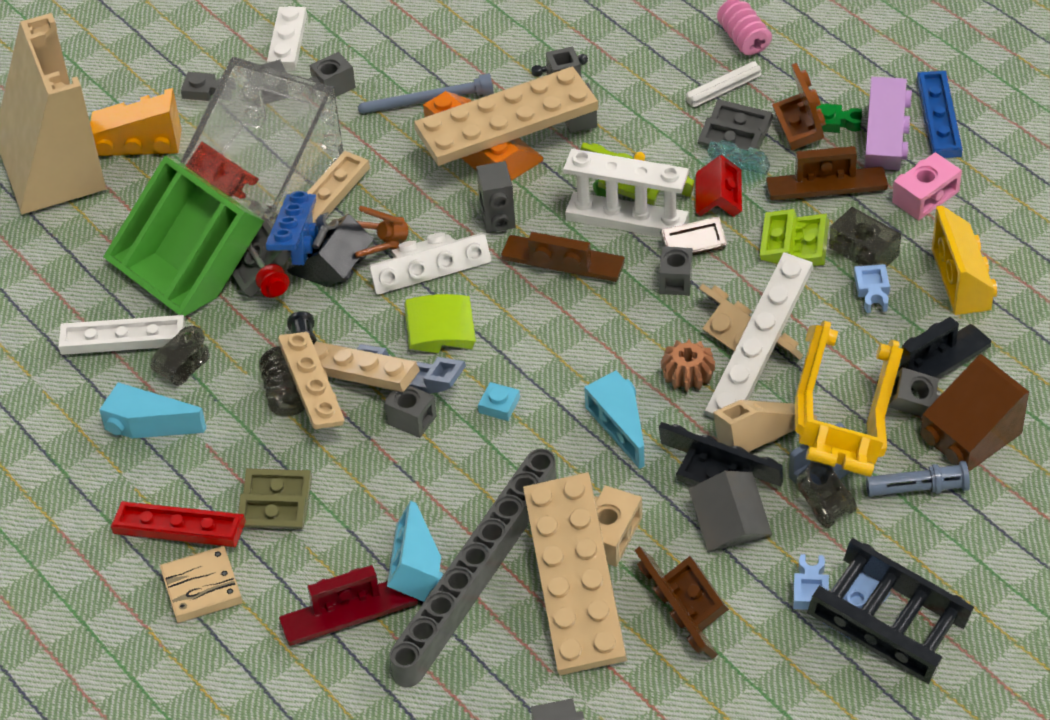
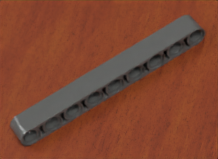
[389,448,557,687]

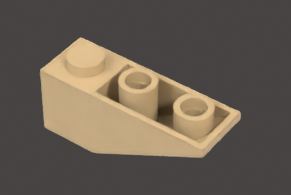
[713,400,817,453]

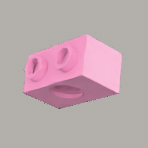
[892,152,962,221]

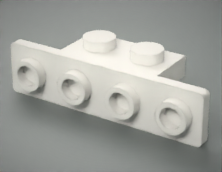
[369,232,491,294]

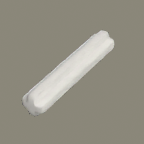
[686,61,761,107]

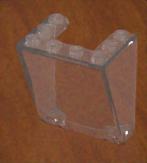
[181,57,343,225]

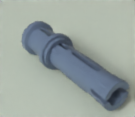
[866,461,970,497]

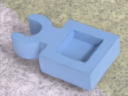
[854,264,890,313]
[793,554,829,610]

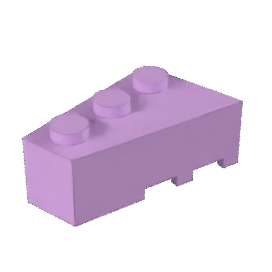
[865,77,912,170]

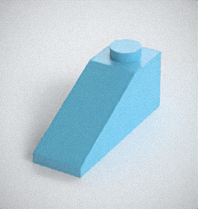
[584,370,645,469]
[99,382,206,438]
[387,501,443,602]

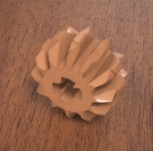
[661,339,715,392]

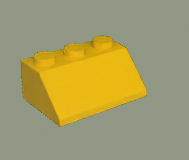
[931,206,997,315]

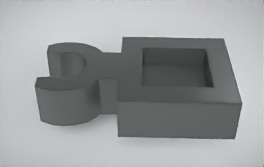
[181,72,234,101]

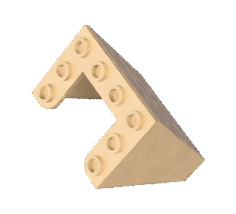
[0,13,107,215]

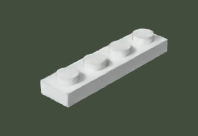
[58,315,185,355]

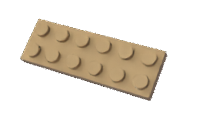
[414,66,598,166]
[523,472,627,676]

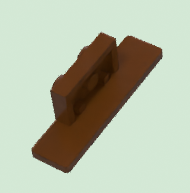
[766,146,888,200]
[501,232,625,282]
[634,546,729,659]

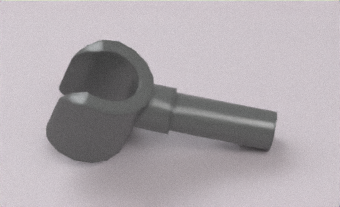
[312,212,339,249]

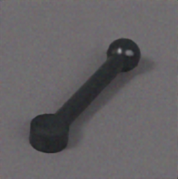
[531,54,588,77]

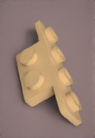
[699,283,803,360]
[278,332,344,429]

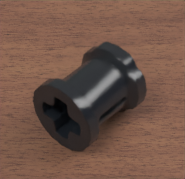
[287,311,317,345]

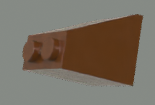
[920,354,1029,471]

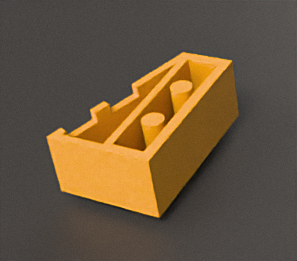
[90,88,182,156]

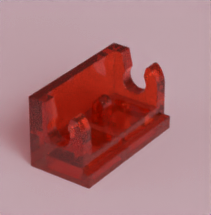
[186,141,259,199]

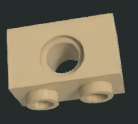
[594,485,642,567]

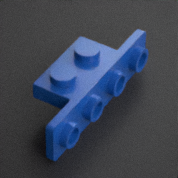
[266,191,318,265]

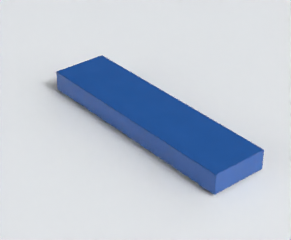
[917,71,963,158]

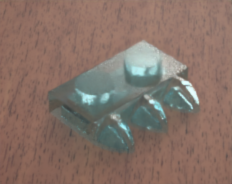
[707,140,771,175]

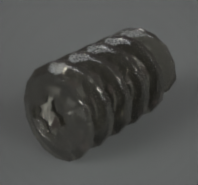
[259,346,305,416]

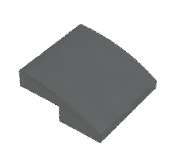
[698,99,773,158]

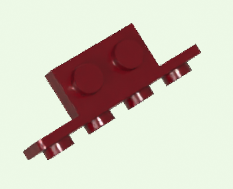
[279,565,418,646]

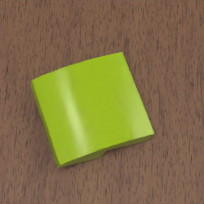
[760,209,829,266]
[404,294,476,353]

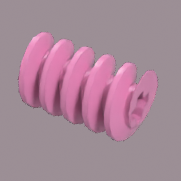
[717,0,772,55]

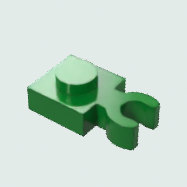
[816,103,862,133]

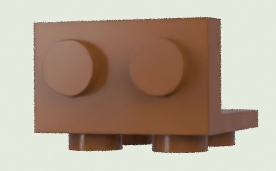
[772,63,826,150]

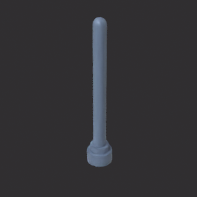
[358,73,494,114]

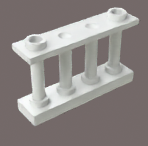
[563,149,689,237]

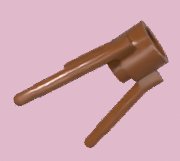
[355,206,409,257]

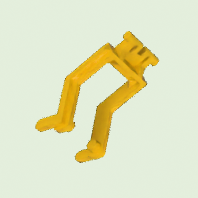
[795,320,903,477]

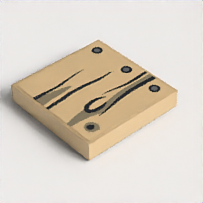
[160,546,243,623]

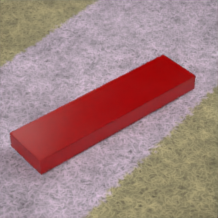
[111,501,246,547]

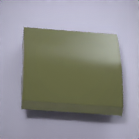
[238,468,312,529]

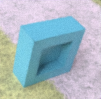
[478,382,520,421]

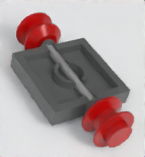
[232,216,291,298]

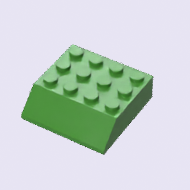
[103,155,264,317]

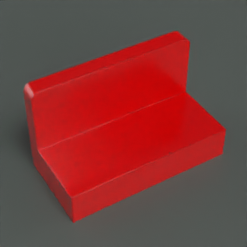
[696,155,742,217]

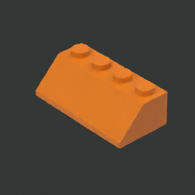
[423,91,543,181]

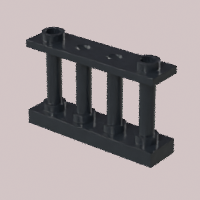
[807,537,974,684]

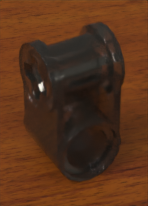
[150,326,210,386]
[796,461,857,528]

